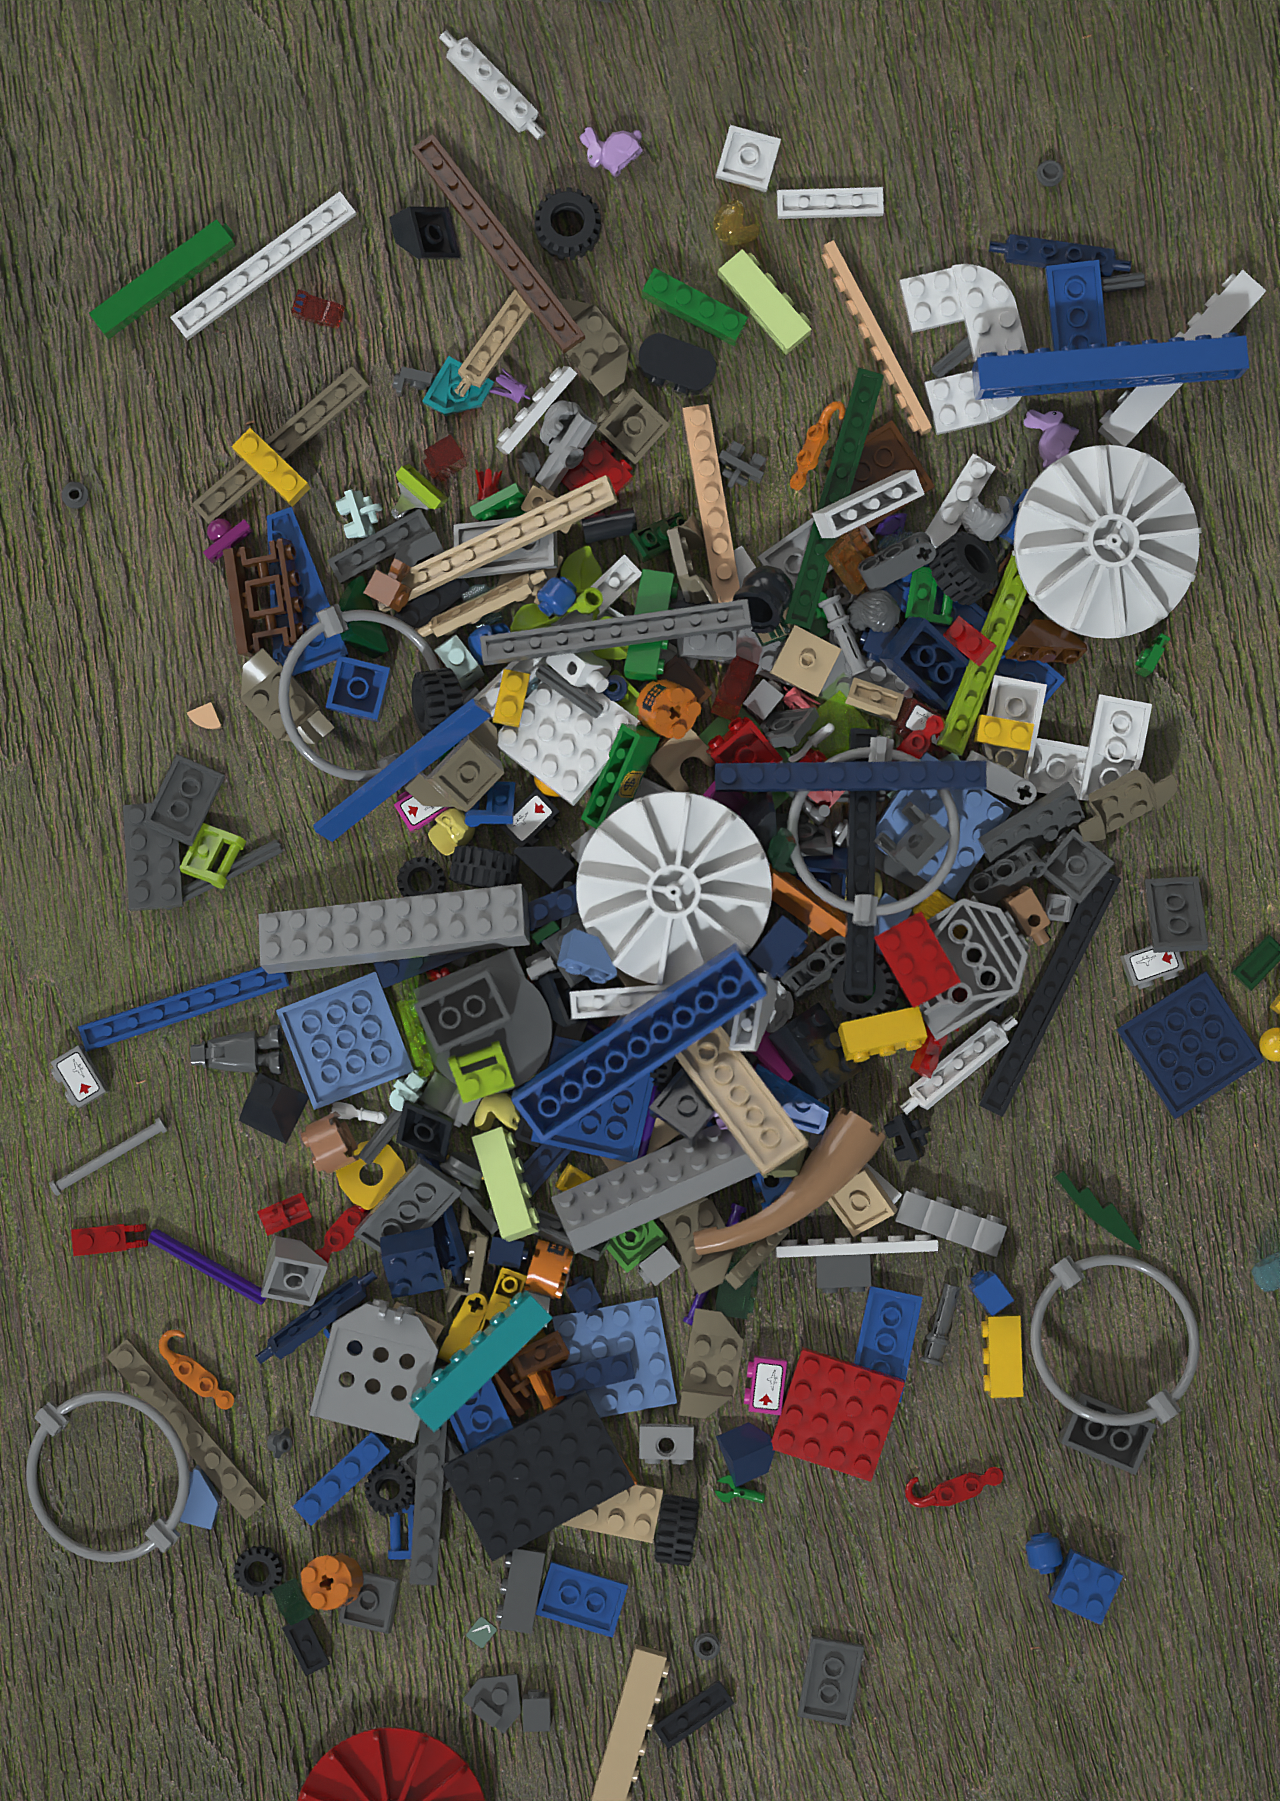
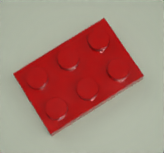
[874,911,961,1008]

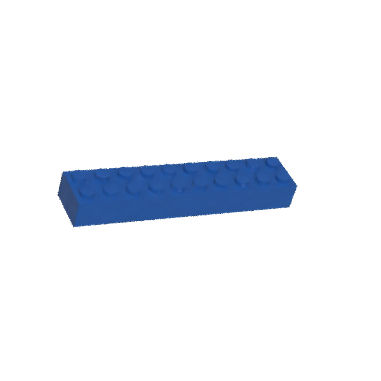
[972,333,1249,400]
[511,943,767,1143]

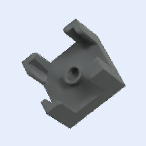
[874,801,951,876]

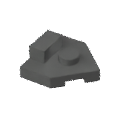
[462,1673,521,1734]

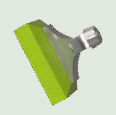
[391,464,449,520]

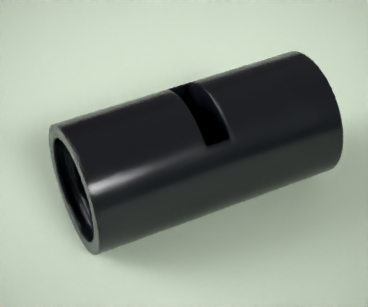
[581,507,638,544]

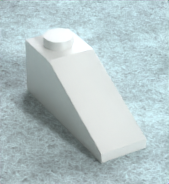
[729,973,778,1051]

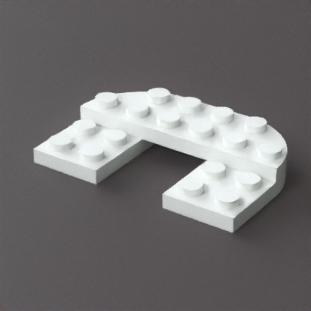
[899,264,1028,435]
[982,675,1152,800]

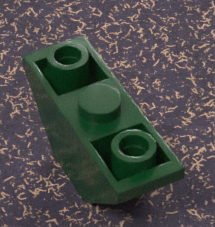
[629,512,687,563]
[338,576,389,659]

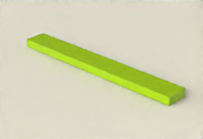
[936,554,1027,756]

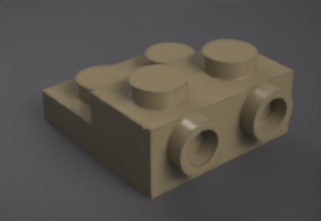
[594,388,670,464]

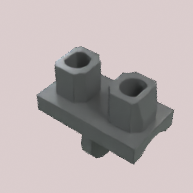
[718,441,767,489]

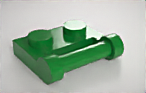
[904,566,953,626]

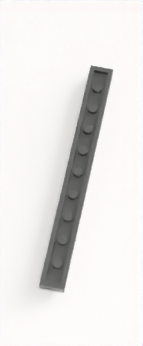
[480,599,751,665]

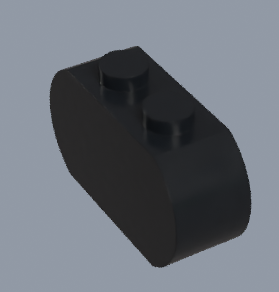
[638,333,716,397]

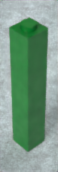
[89,219,235,340]

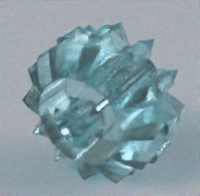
[1251,1251,1280,1292]

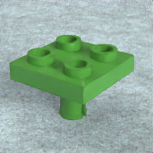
[607,1220,668,1273]

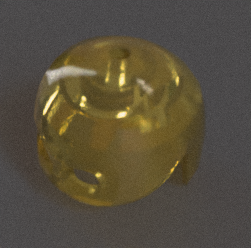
[713,199,760,246]

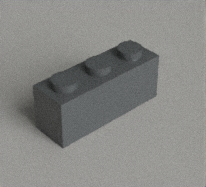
[496,1546,546,1634]

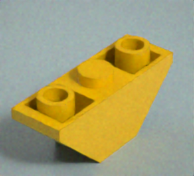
[479,1267,527,1331]

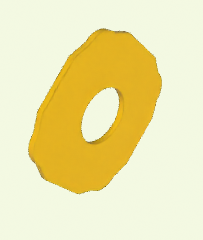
[336,1140,406,1210]

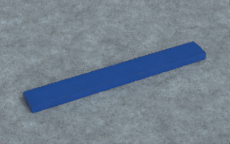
[313,698,492,842]
[78,967,290,1052]

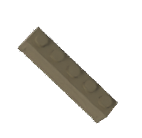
[724,1228,790,1289]

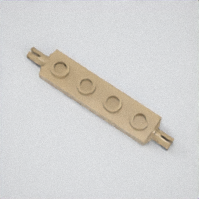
[454,289,533,397]
[415,569,548,638]

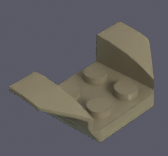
[558,298,629,397]
[667,515,719,604]
[241,648,335,744]
[404,719,504,811]
[1078,769,1178,842]
[659,1197,738,1295]
[446,1204,490,1312]
[679,1308,744,1419]

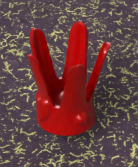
[475,468,503,501]

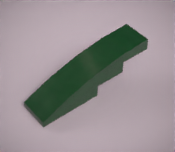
[1052,1170,1143,1250]

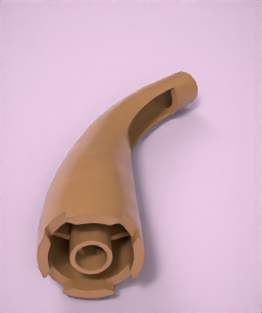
[693,1107,886,1256]

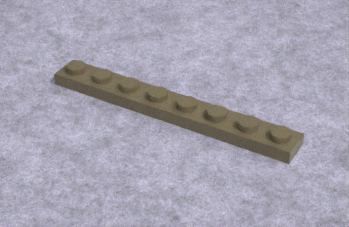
[191,366,370,524]
[106,1338,267,1520]

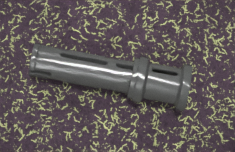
[920,1284,961,1367]

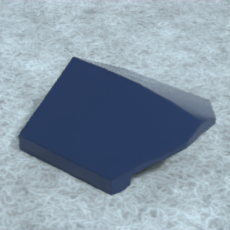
[716,1422,775,1487]

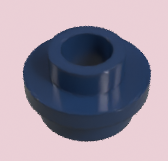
[602,675,628,702]

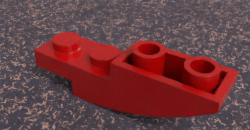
[910,988,968,1079]

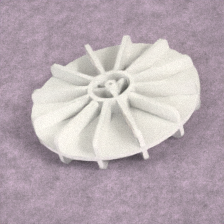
[1012,445,1202,638]
[576,792,772,985]

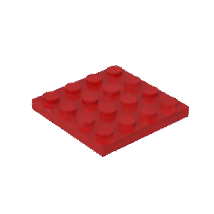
[771,1347,905,1482]

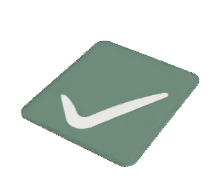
[466,1617,497,1648]

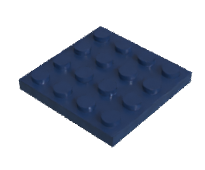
[1115,972,1264,1119]

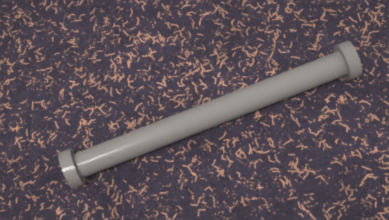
[49,1117,168,1196]

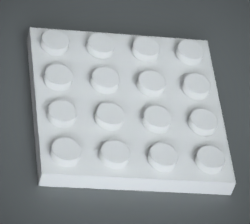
[497,668,642,806]

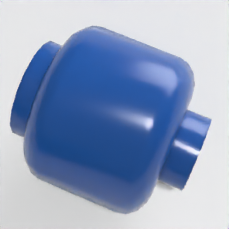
[537,577,577,617]
[1025,1532,1063,1574]

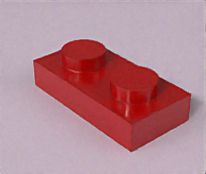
[943,616,996,667]

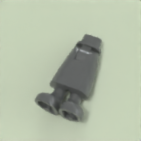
[190,1024,284,1075]

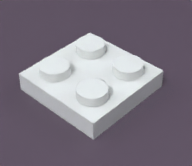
[716,125,781,192]

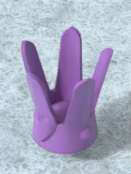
[490,367,530,404]

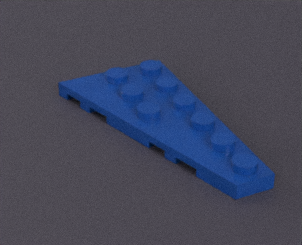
[267,507,349,677]

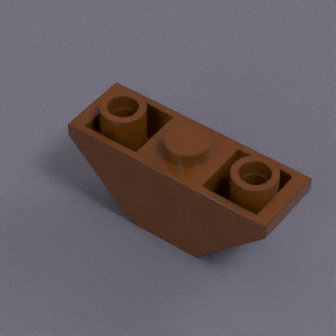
[1005,619,1088,664]

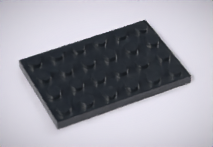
[441,1389,635,1562]

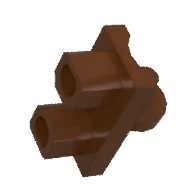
[491,1366,532,1418]

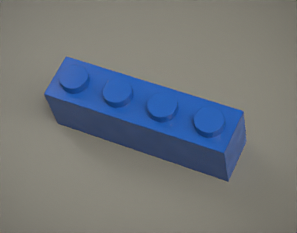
[293,1431,392,1526]

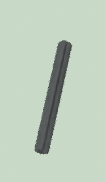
[165,840,283,910]

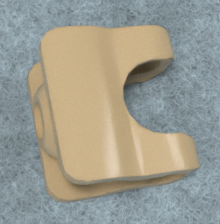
[649,729,715,792]

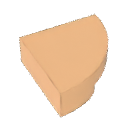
[187,702,222,729]

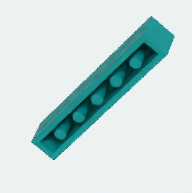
[408,1290,552,1432]

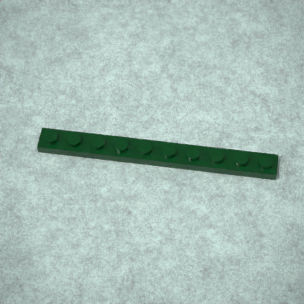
[784,368,884,630]

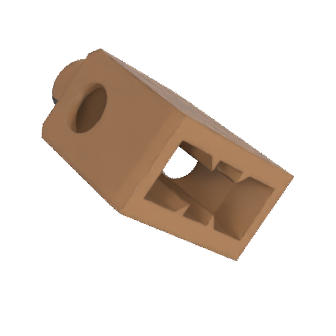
[1000,885,1051,946]

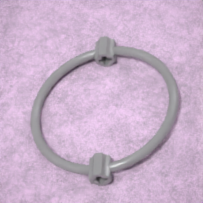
[278,604,441,781]
[787,736,960,926]
[1030,1255,1200,1426]
[26,1390,190,1562]

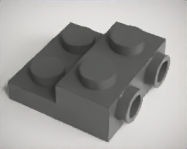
[1042,829,1115,904]

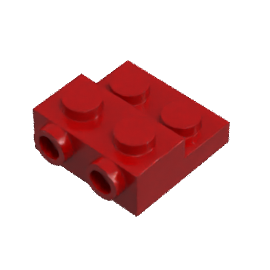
[561,439,633,515]
[705,716,783,794]

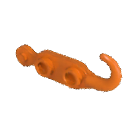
[790,401,846,491]
[158,1329,235,1410]

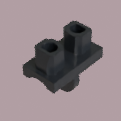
[884,1112,932,1162]

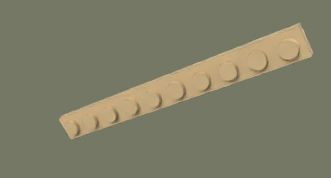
[376,475,618,612]

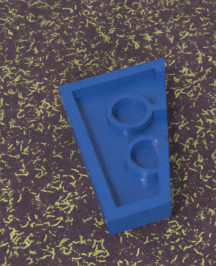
[755,1064,830,1135]

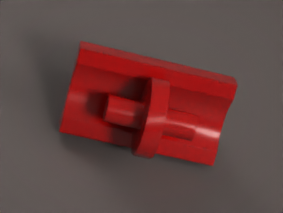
[257,1192,313,1236]

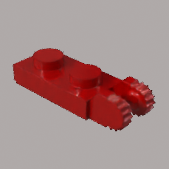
[71,1223,148,1256]

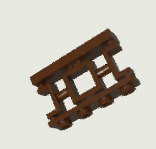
[223,538,308,657]

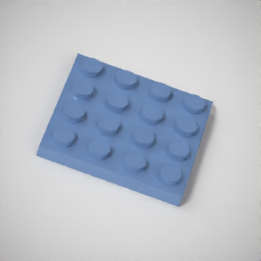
[875,752,1013,899]
[276,972,414,1110]
[552,1297,677,1418]

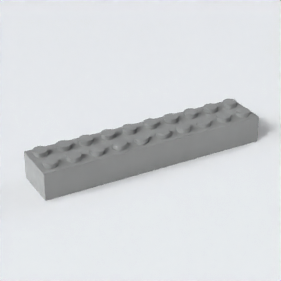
[258,884,531,974]

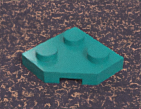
[422,356,495,416]

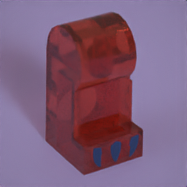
[291,289,345,329]

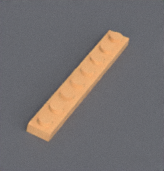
[821,240,932,437]
[682,404,740,603]

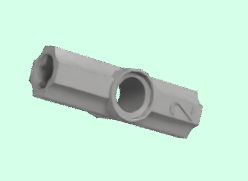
[535,412,597,491]

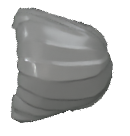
[540,400,588,447]
[961,496,1014,541]

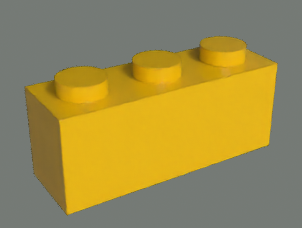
[231,428,310,507]
[838,1006,927,1062]
[981,1314,1023,1398]

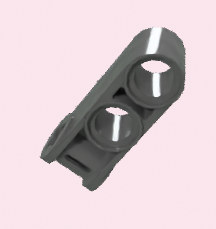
[858,532,936,591]
[969,844,1047,906]
[781,936,845,1001]

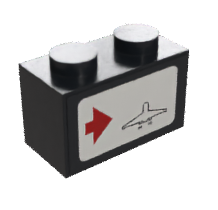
[499,789,560,847]

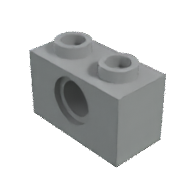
[639,1423,694,1464]

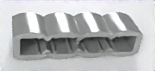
[894,1187,1007,1257]

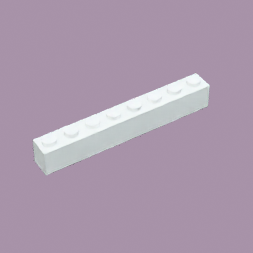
[1098,270,1266,447]

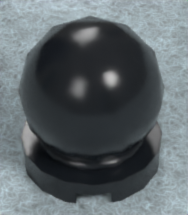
[732,565,793,634]

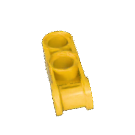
[437,1291,489,1363]

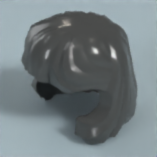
[848,590,901,633]

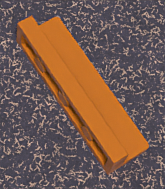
[769,861,846,941]

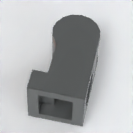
[395,531,445,568]

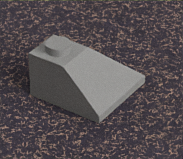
[261,1236,328,1306]

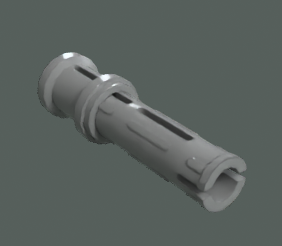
[818,594,868,676]

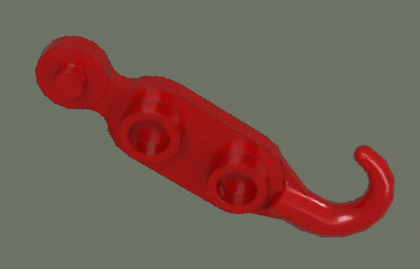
[892,715,945,762]
[314,1205,369,1263]
[905,1466,1003,1508]

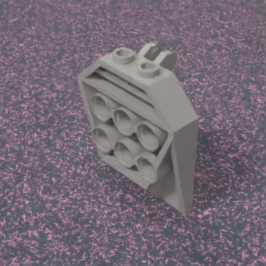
[919,899,1029,1041]
[309,1298,439,1442]

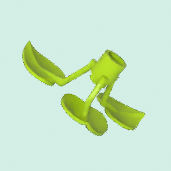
[510,546,629,660]

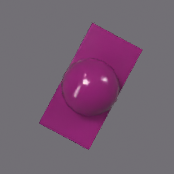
[203,518,253,563]
[703,781,749,818]

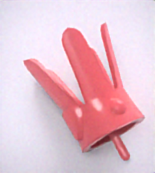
[782,686,821,710]

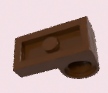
[511,1330,570,1380]

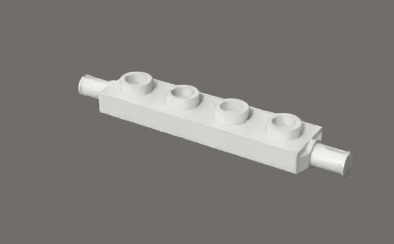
[439,30,545,140]
[900,1015,1018,1115]

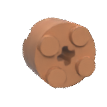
[301,1112,359,1174]

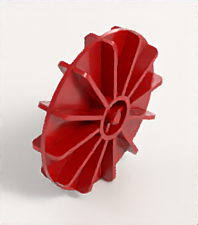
[298,1727,486,1801]

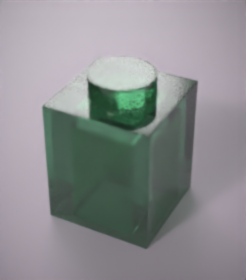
[272,1578,315,1626]

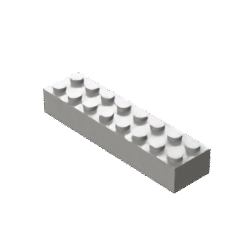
[551,1124,760,1254]

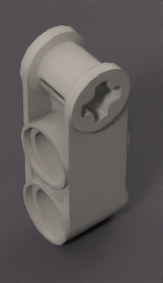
[966,751,1037,805]

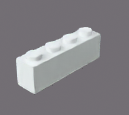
[812,470,925,538]

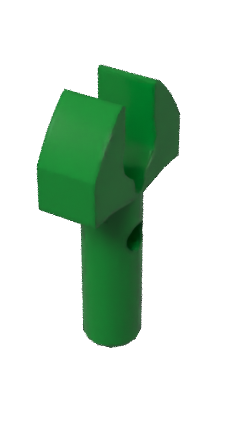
[714,1474,766,1504]

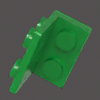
[469,483,527,522]

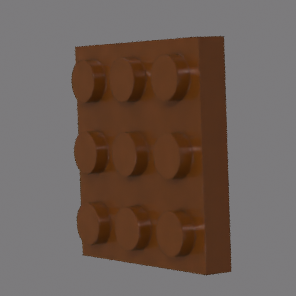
[825,420,935,530]

